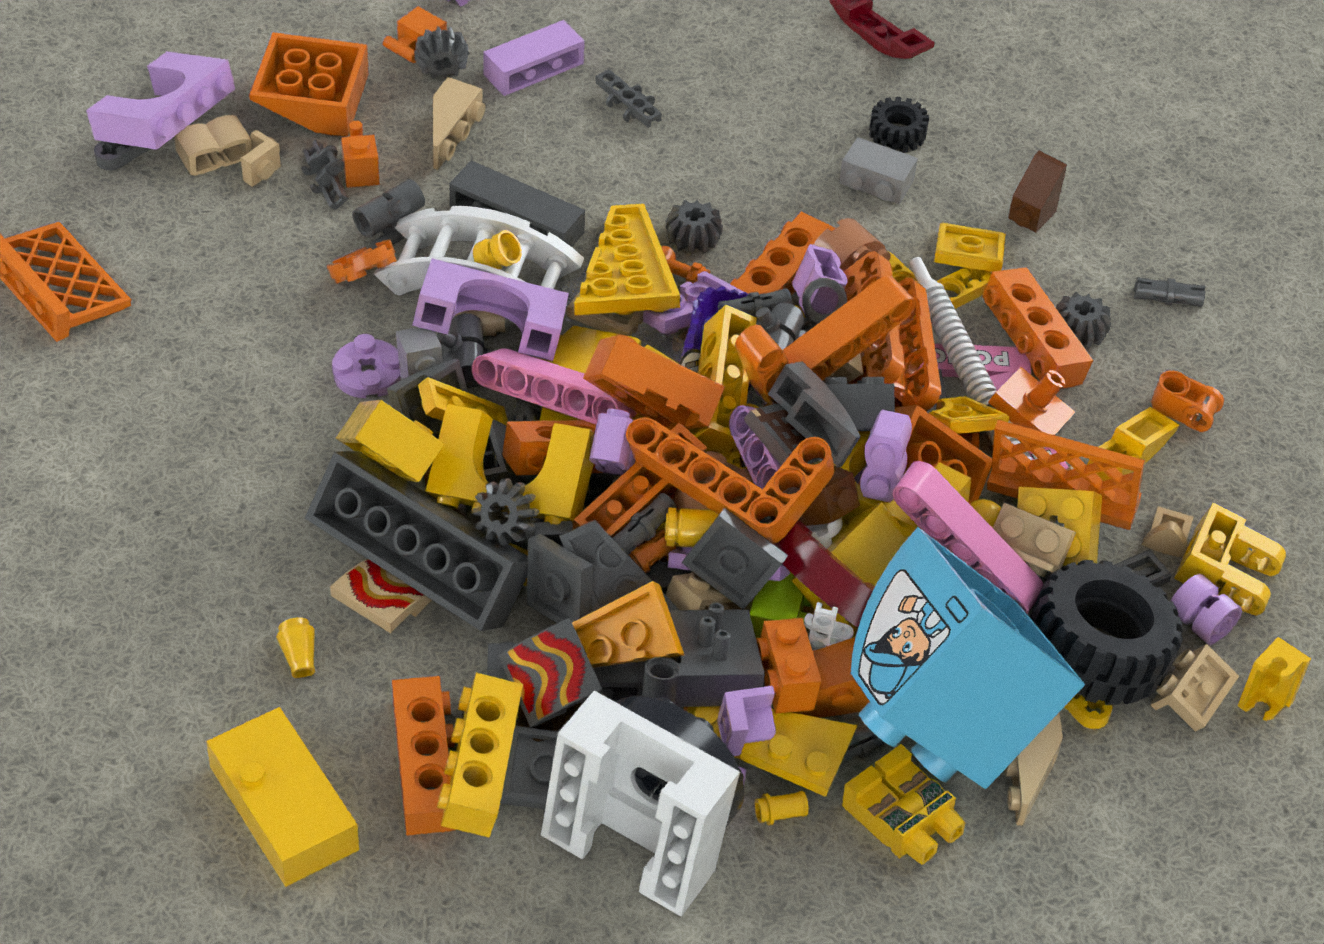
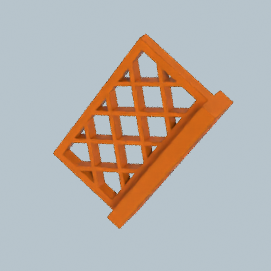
[0,222,131,342]
[987,420,1145,530]

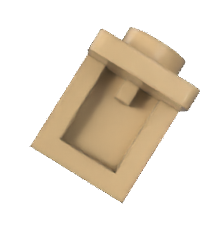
[241,130,281,187]

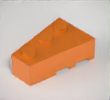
[583,334,725,430]
[792,637,870,718]

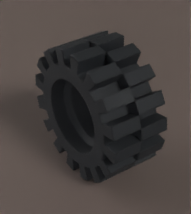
[869,96,929,153]

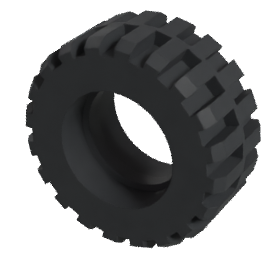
[1029,560,1183,705]

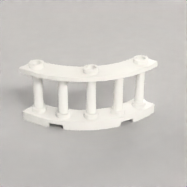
[374,206,584,295]

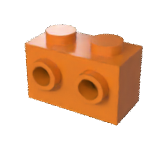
[756,618,822,714]

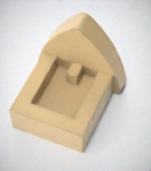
[1142,506,1193,557]

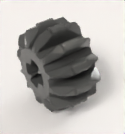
[414,26,469,79]
[665,199,723,254]
[1056,292,1111,349]
[471,478,540,545]

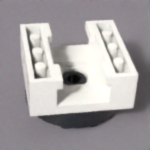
[541,691,744,917]

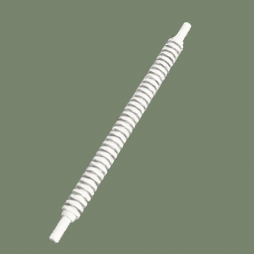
[909,257,1064,527]

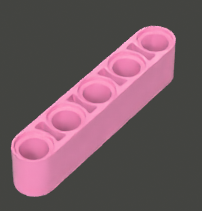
[472,348,637,424]
[892,461,1043,615]

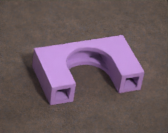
[86,52,235,150]
[412,258,569,361]

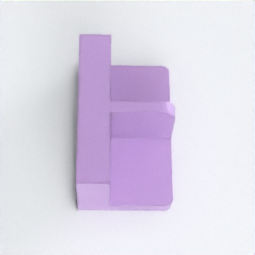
[717,686,776,756]

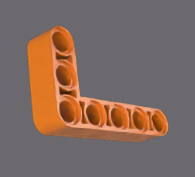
[735,275,916,403]
[626,417,834,544]

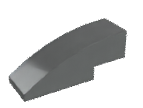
[768,362,860,467]

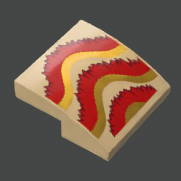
[330,559,432,633]

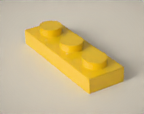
[418,377,508,425]

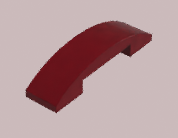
[829,0,935,59]
[772,517,875,628]

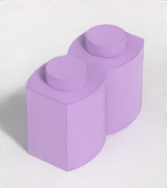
[792,244,848,314]
[589,409,635,476]
[860,410,912,503]

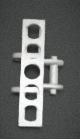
[804,602,853,651]

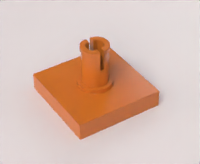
[988,367,1075,448]

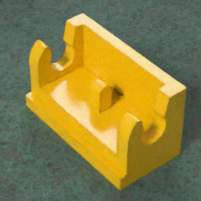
[1238,637,1311,721]

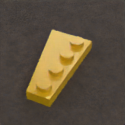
[687,706,857,797]

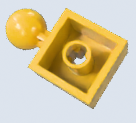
[970,487,1102,567]

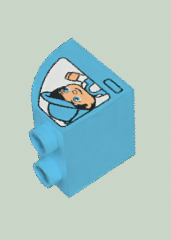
[851,527,1085,790]

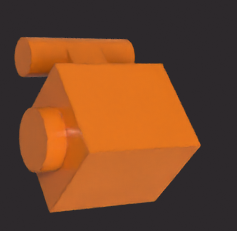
[383,6,447,63]
[341,121,379,188]

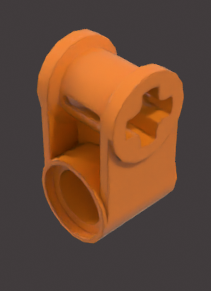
[1151,371,1224,432]

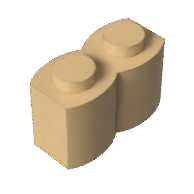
[175,115,252,176]

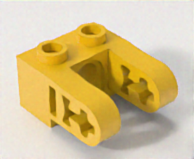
[1174,503,1286,616]

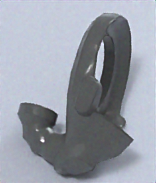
[802,278,847,325]

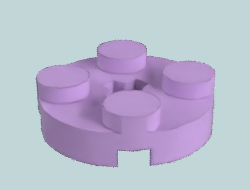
[332,334,401,398]

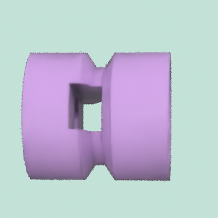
[1170,574,1242,645]

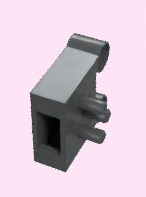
[642,603,765,707]

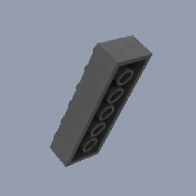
[305,451,528,631]

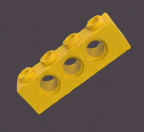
[690,305,757,453]
[437,673,523,838]

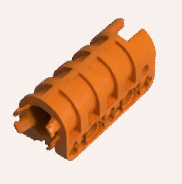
[836,251,941,412]

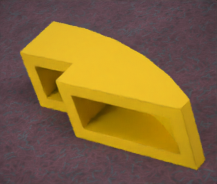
[1087,407,1179,481]

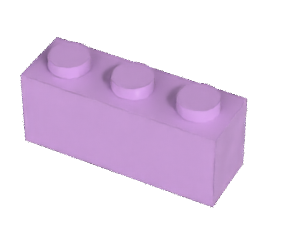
[483,20,584,96]

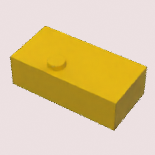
[336,400,445,482]
[206,707,359,887]

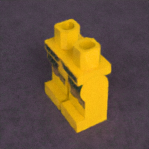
[842,744,965,865]

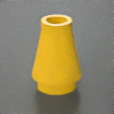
[276,617,315,678]

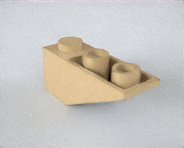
[433,77,485,170]
[1004,712,1063,825]

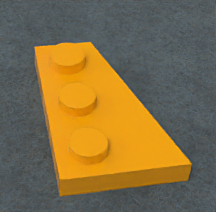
[572,581,685,668]

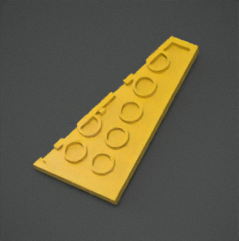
[574,204,680,315]

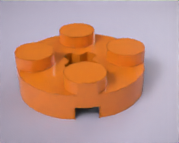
[327,239,397,283]

